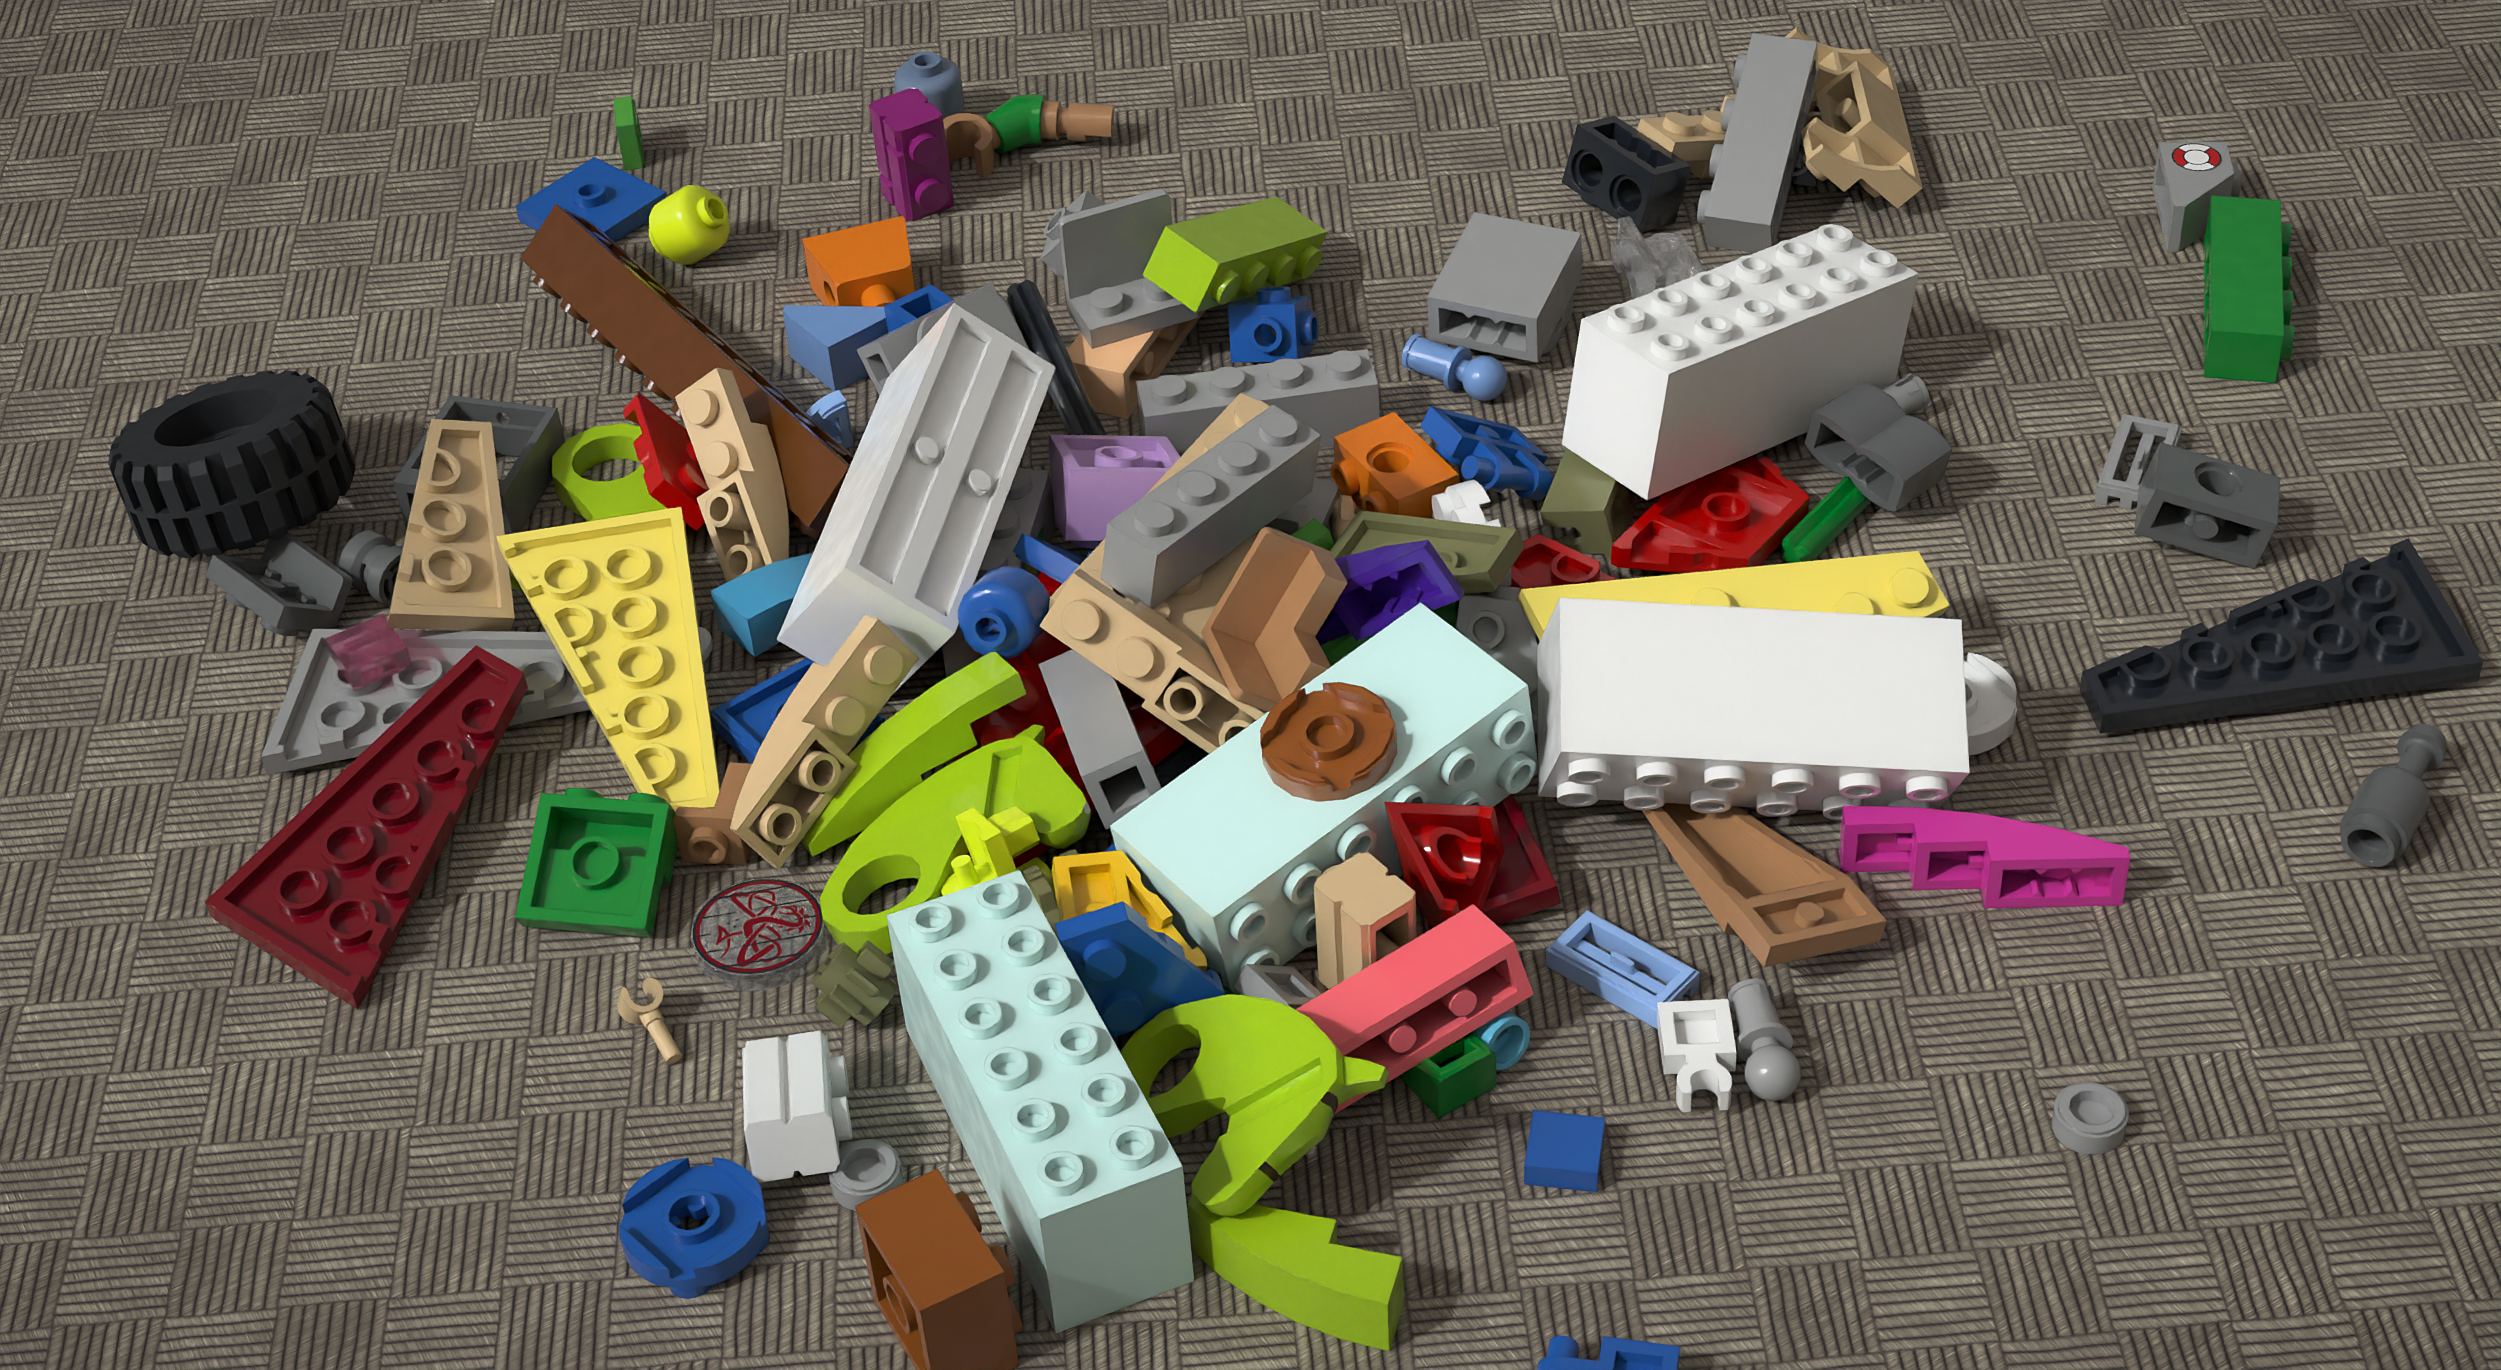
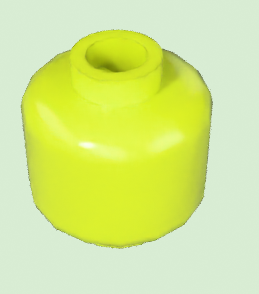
[649,185,730,265]

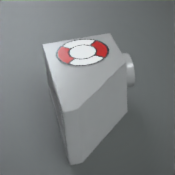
[2152,142,2241,253]

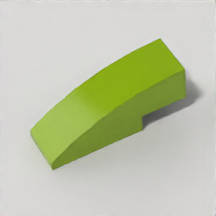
[1188,1193,1404,1352]

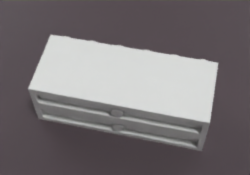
[1562,224,1919,500]
[777,303,1056,692]
[1537,597,1970,820]

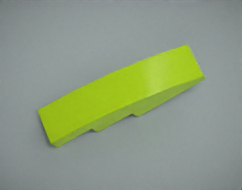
[800,652,1027,856]

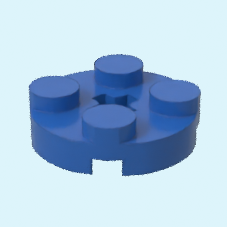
[619,1157,770,1299]

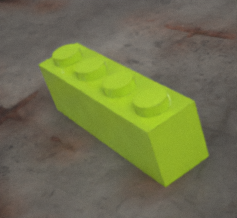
[1143,196,1328,313]

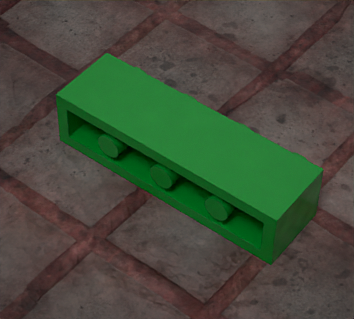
[2203,195,2294,383]

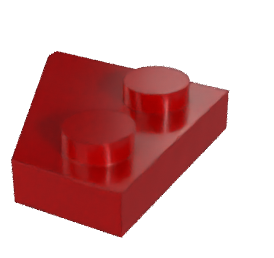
[623,392,709,531]

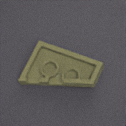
[1330,510,1524,594]

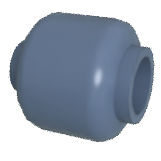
[894,52,964,119]

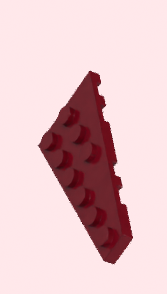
[205,645,528,1010]

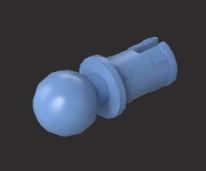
[1401,334,1507,401]

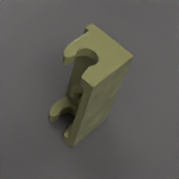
[1540,448,1640,558]

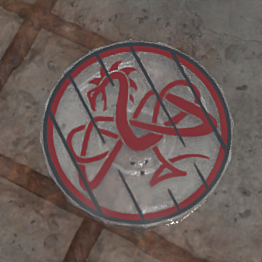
[690,878,828,991]

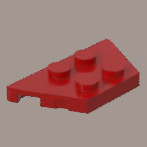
[1611,456,1810,573]

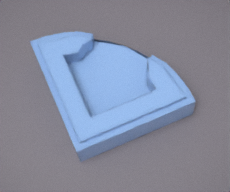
[806,390,854,449]

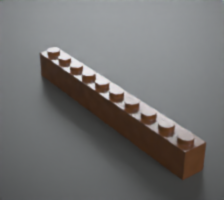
[520,204,854,541]

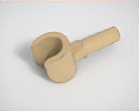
[617,978,682,1065]

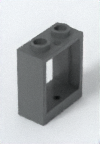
[393,395,565,535]

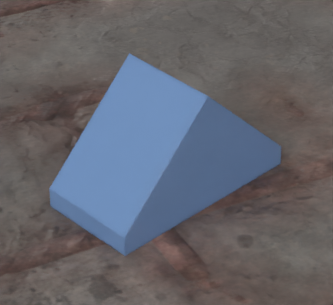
[783,305,888,391]

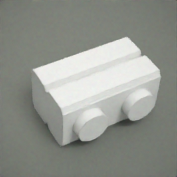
[742,1030,852,1183]

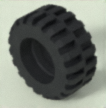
[108,370,356,558]

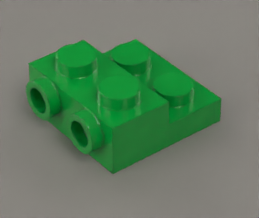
[515,788,678,938]

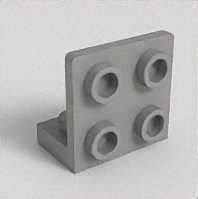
[1058,188,1199,349]

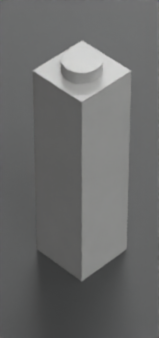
[1038,649,1162,829]

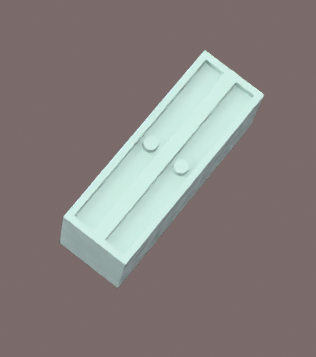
[1110,602,1538,995]
[886,870,1194,1333]

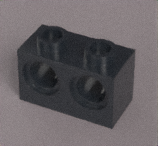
[1562,116,1692,233]

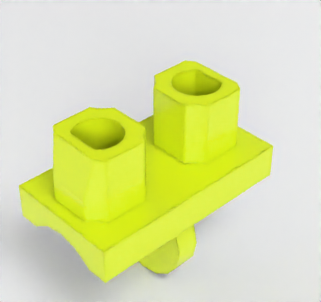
[941,806,1056,898]

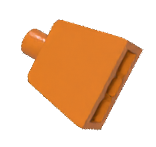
[802,216,915,307]

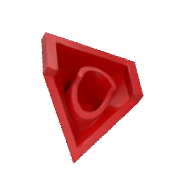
[1384,802,1504,928]

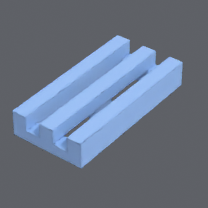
[1546,910,1700,1029]

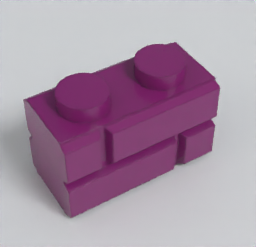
[869,88,954,221]

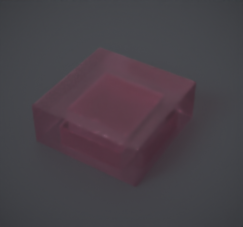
[325,614,412,691]

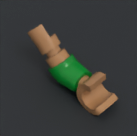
[943,94,1115,179]

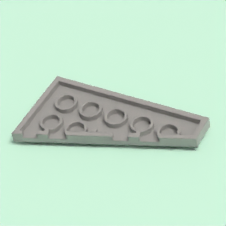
[261,629,590,775]

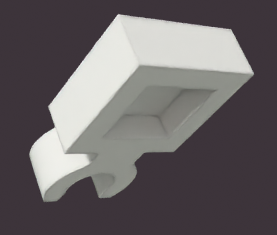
[1657,999,1736,1112]

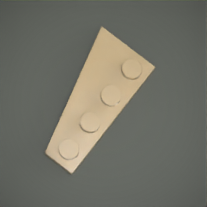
[386,419,515,631]

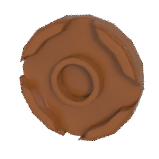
[1260,682,1398,802]

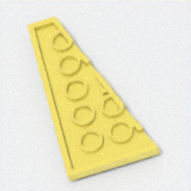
[496,507,720,812]
[1517,551,1950,640]

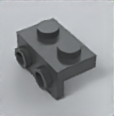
[205,532,353,636]

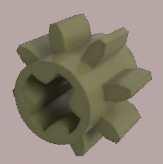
[811,940,898,1028]

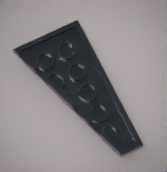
[2080,538,2483,734]

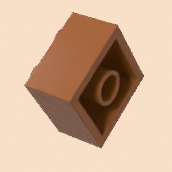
[855,1168,1023,1370]

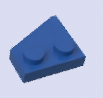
[1055,901,1225,1038]

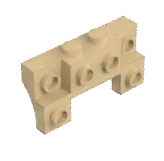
[1785,27,1923,209]

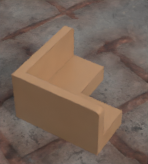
[1201,527,1348,712]

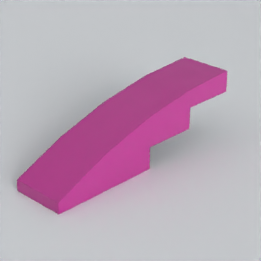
[1839,806,2130,909]

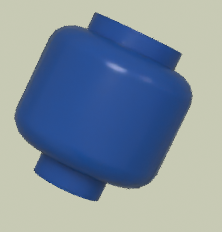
[958,566,1050,660]

